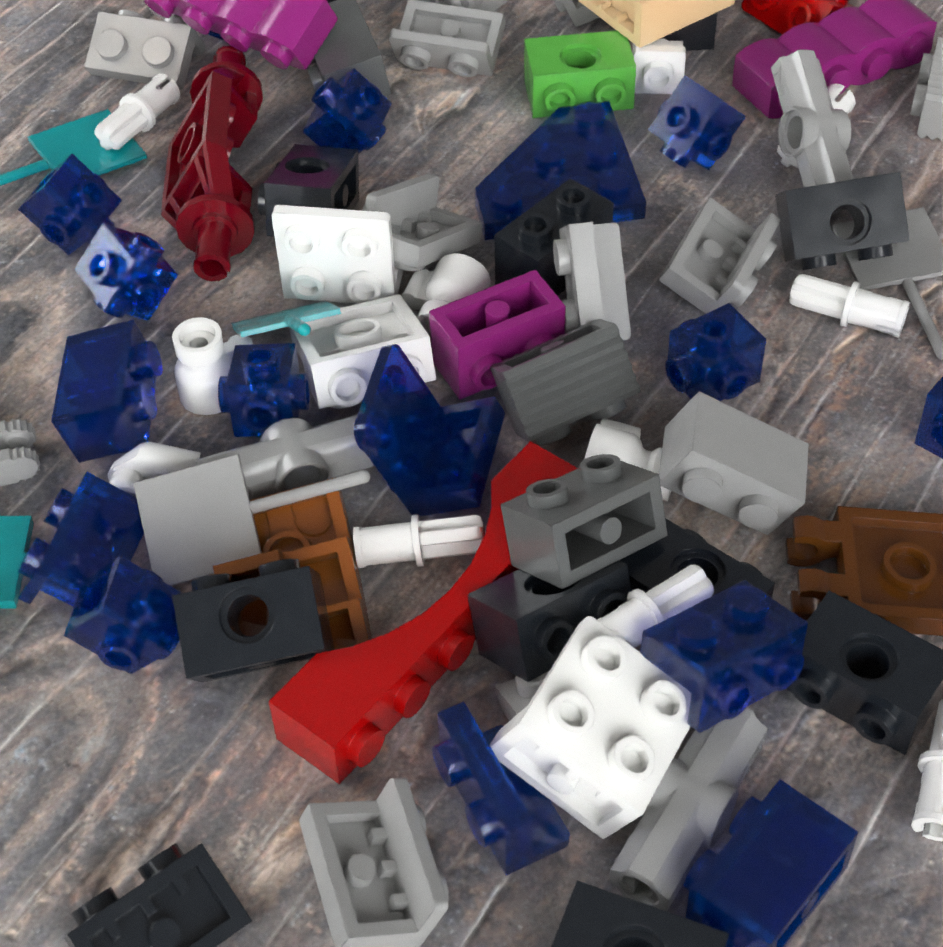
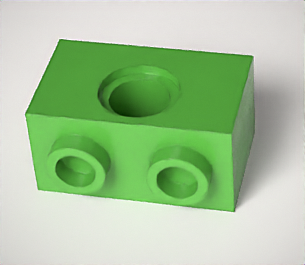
[524,30,636,118]

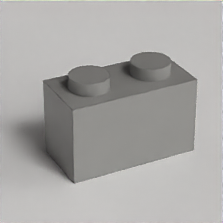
[659,391,809,535]

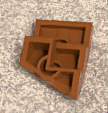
[213,477,372,650]

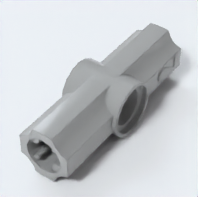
[771,50,853,216]
[196,410,394,500]
[609,699,768,911]

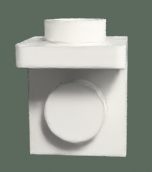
[632,38,686,94]

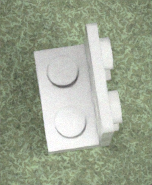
[272,205,403,304]
[486,616,702,839]

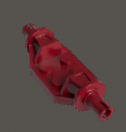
[161,46,263,281]

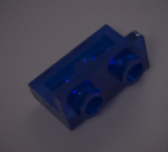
[17,471,144,620]
[640,580,808,733]
[432,701,570,876]

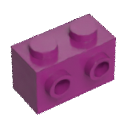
[429,270,566,400]

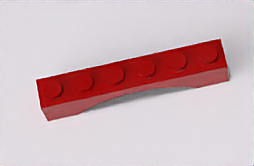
[268,441,578,785]

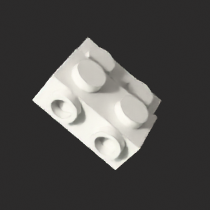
[289,294,436,409]

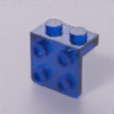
[354,344,505,517]

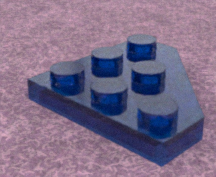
[475,101,646,240]

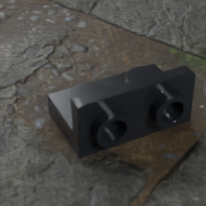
[64,843,252,947]

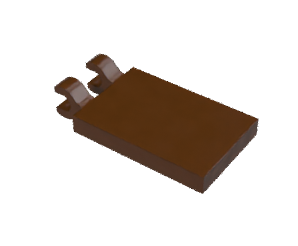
[785,506,943,636]

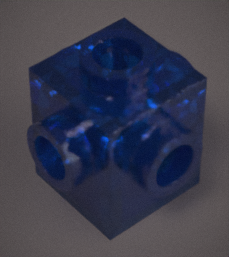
[302,68,392,153]
[648,75,746,170]
[18,153,122,255]
[74,223,178,321]
[665,303,767,401]
[218,343,310,438]
[64,556,181,674]

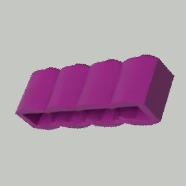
[144,0,338,70]
[732,0,937,119]

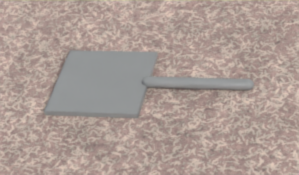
[832,207,943,360]
[133,454,371,590]

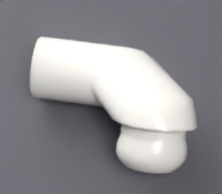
[108,442,200,503]

